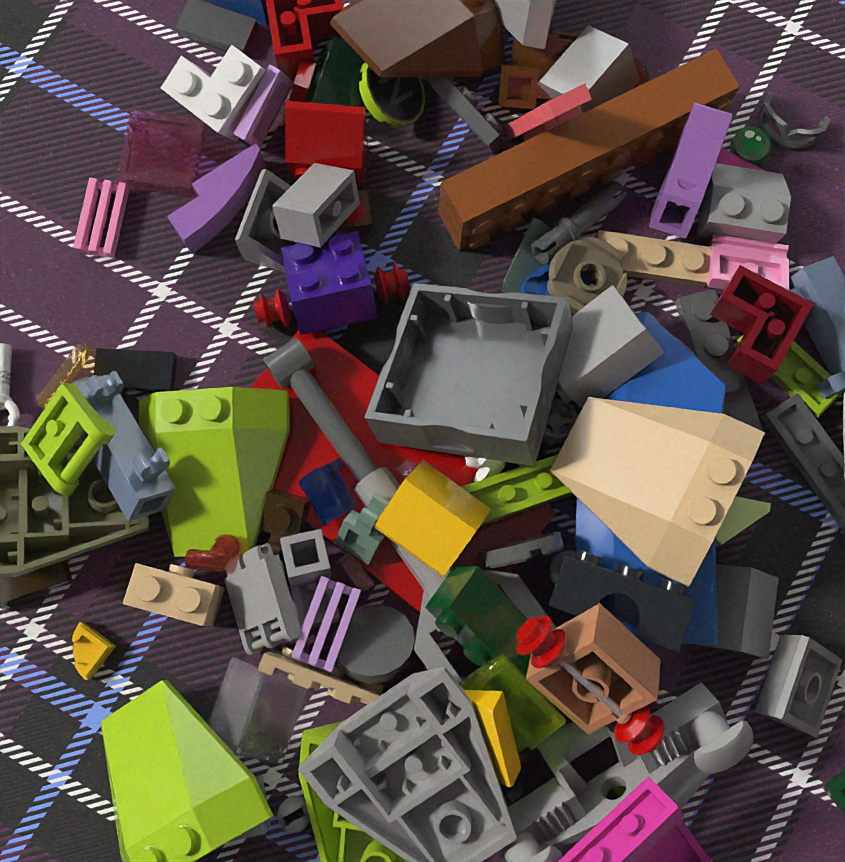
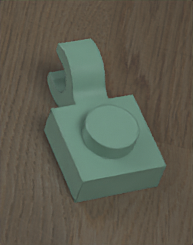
[334,494,389,565]

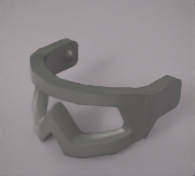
[757,91,831,151]

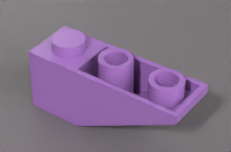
[649,102,733,239]

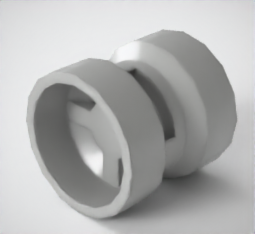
[542,399,578,445]

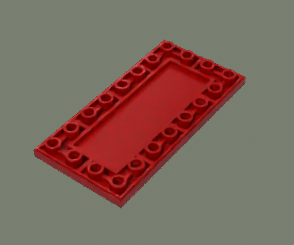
[250,330,556,642]

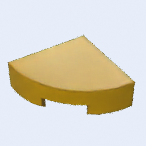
[72,622,116,680]

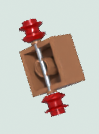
[516,603,664,756]

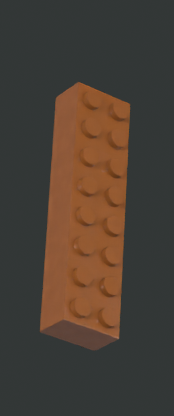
[438,48,740,251]

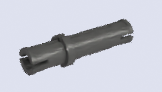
[530,181,627,264]

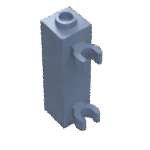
[789,256,845,399]
[71,371,176,522]

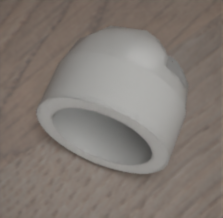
[277,795,310,833]

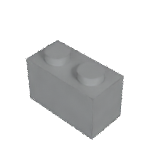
[272,163,360,248]

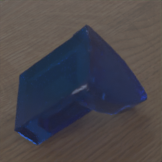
[298,457,357,526]

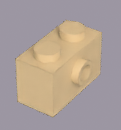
[123,563,225,627]

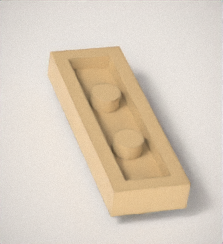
[596,230,712,288]

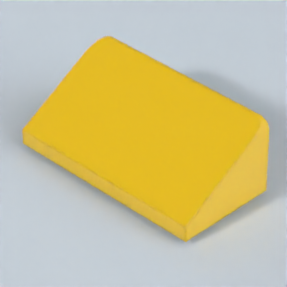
[463,690,521,787]

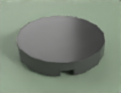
[332,604,415,684]

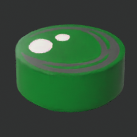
[730,126,771,165]

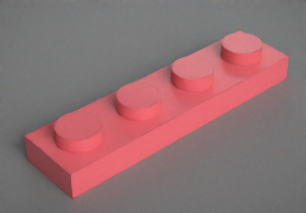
[505,83,592,141]

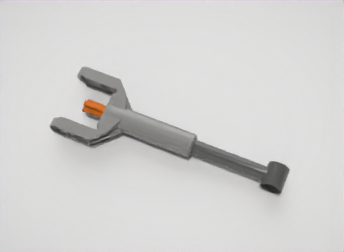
[262,337,556,690]

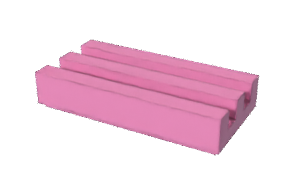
[73,178,130,258]

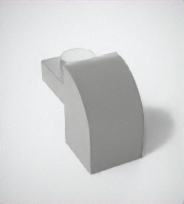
[280,529,340,629]

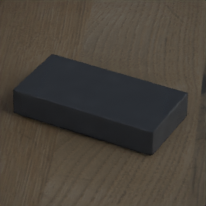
[93,348,177,392]

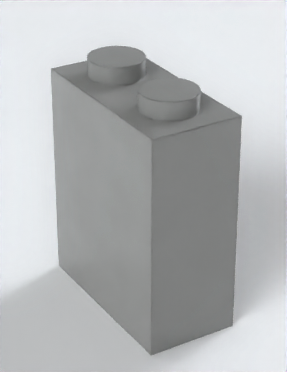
[556,285,665,409]

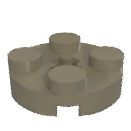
[547,237,627,314]

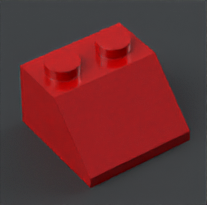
[285,101,368,185]

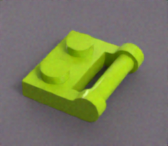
[21,383,116,496]

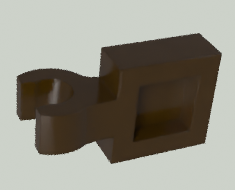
[260,489,311,560]

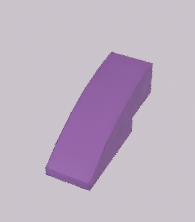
[167,143,265,254]

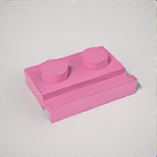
[707,234,789,290]

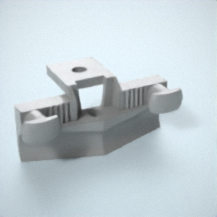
[496,682,753,862]

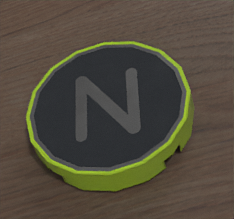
[359,62,425,129]

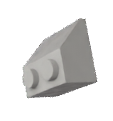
[697,163,791,243]

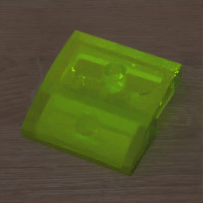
[459,653,566,753]

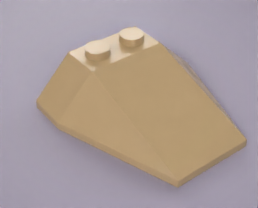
[550,397,765,587]

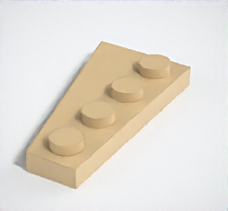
[257,646,385,705]

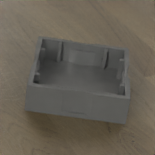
[364,283,573,466]

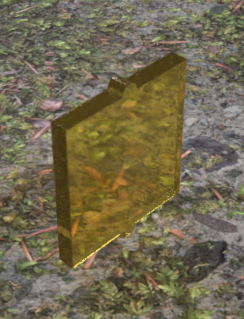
[36,342,94,409]

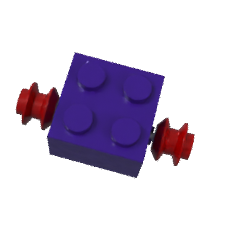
[254,231,410,335]

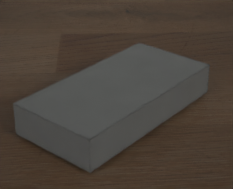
[175,0,258,55]

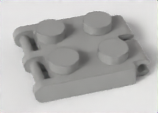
[224,543,301,655]

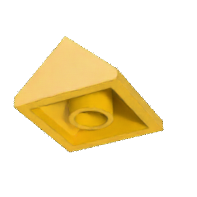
[374,460,491,577]

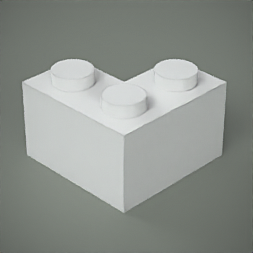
[161,45,266,142]

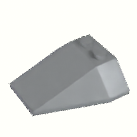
[298,666,517,862]

